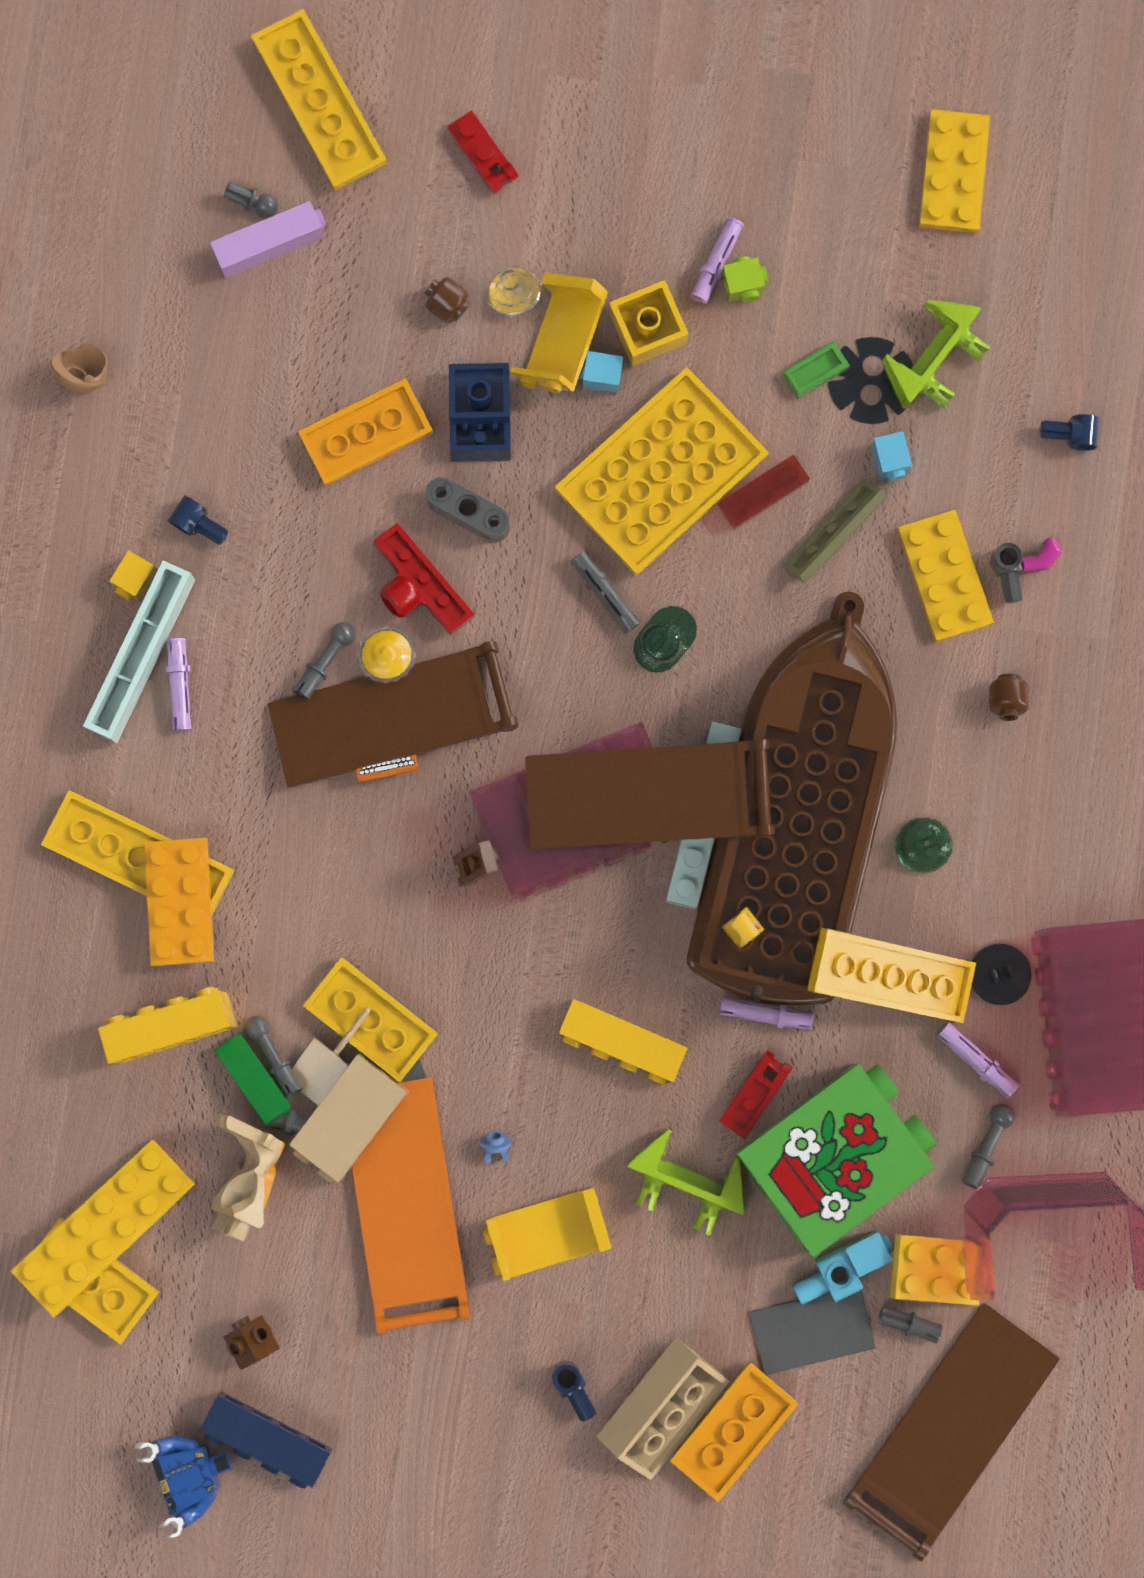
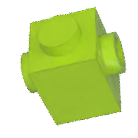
[722,256,769,303]

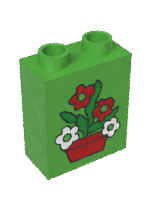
[734,1064,937,1258]

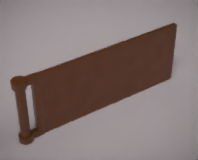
[268,641,519,788]
[525,740,775,849]
[843,1303,1059,1562]

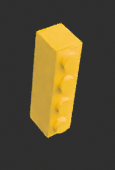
[559,999,688,1086]

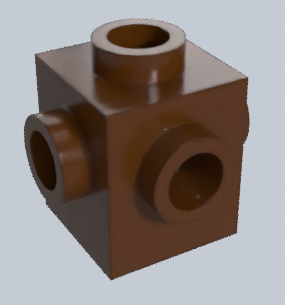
[223,1315,280,1370]

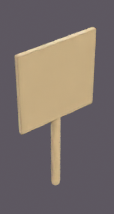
[291,1008,370,1106]

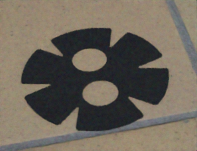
[828,337,913,424]

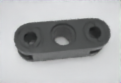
[426,477,510,542]

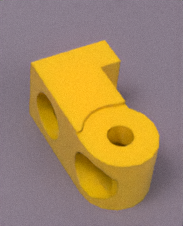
[722,907,764,949]

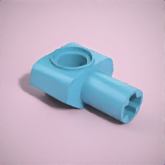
[792,1247,863,1305]

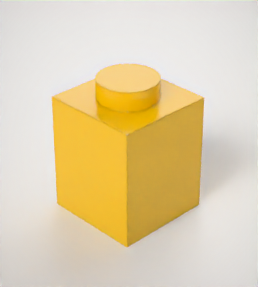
[109,550,158,602]

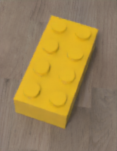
[98,987,238,1064]

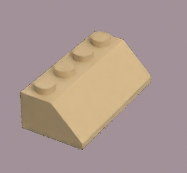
[596,1338,730,1480]

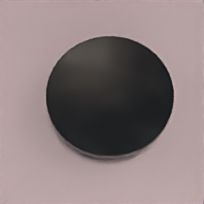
[972,944,1031,1005]

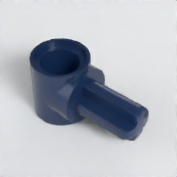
[1039,414,1099,451]
[168,495,229,545]
[553,1361,596,1422]

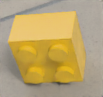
[609,280,689,367]

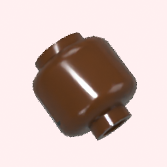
[424,277,470,322]
[989,673,1029,721]

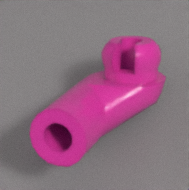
[1021,538,1061,572]

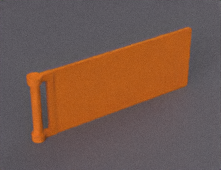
[352,1078,471,1335]

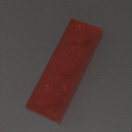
[717,454,810,530]

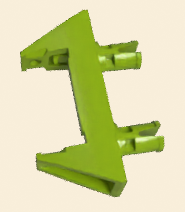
[882,299,991,409]
[626,1129,744,1236]

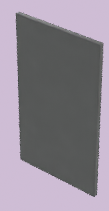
[750,1290,876,1375]

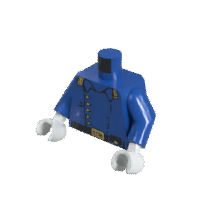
[135,1435,232,1539]

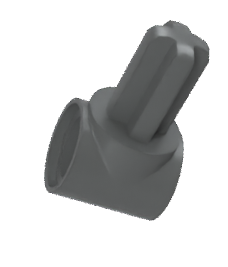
[990,542,1023,604]

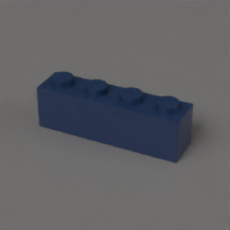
[200,1392,333,1489]

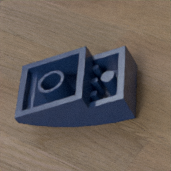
[449,363,511,462]

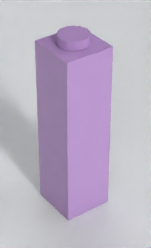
[210,201,326,278]

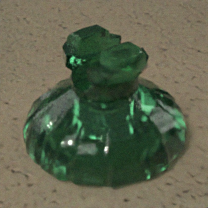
[895,817,953,874]

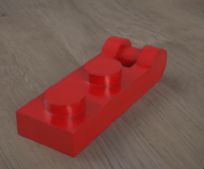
[447,110,519,194]
[719,1050,793,1139]

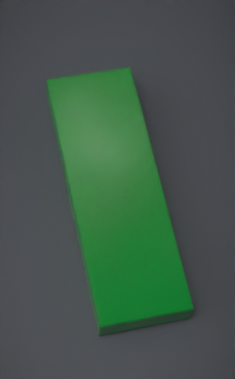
[214,1033,292,1127]

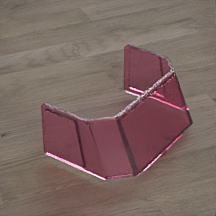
[962,1172,1144,1300]

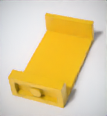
[510,272,608,393]
[482,1186,612,1282]

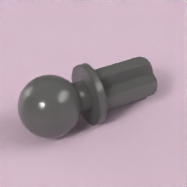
[224,181,278,218]

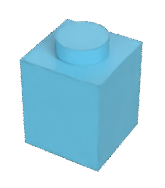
[579,351,623,393]
[870,431,912,481]
[842,1230,894,1277]

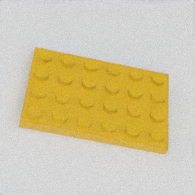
[554,367,769,576]

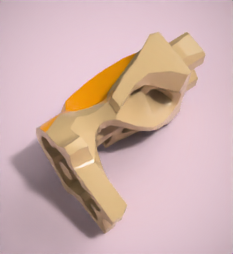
[211,1114,285,1242]

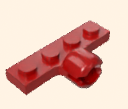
[373,523,475,635]

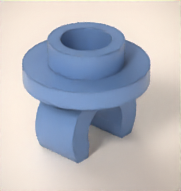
[480,1131,511,1164]

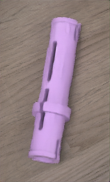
[689,217,744,305]
[166,638,192,731]
[719,996,814,1032]
[936,1022,1020,1099]

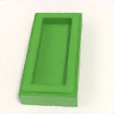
[783,341,850,399]

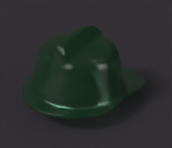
[633,606,697,673]

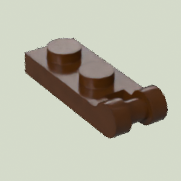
[452,840,498,887]

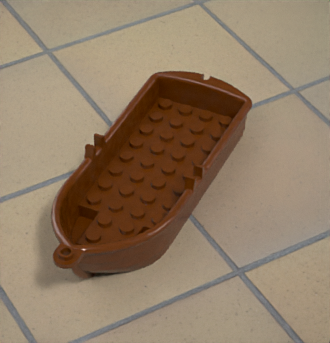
[686,591,897,1005]

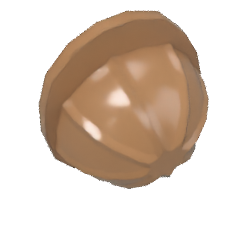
[50,344,108,395]

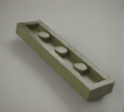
[782,480,887,583]

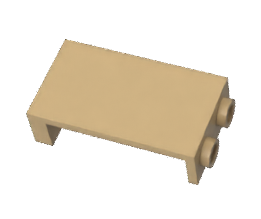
[289,1054,410,1183]

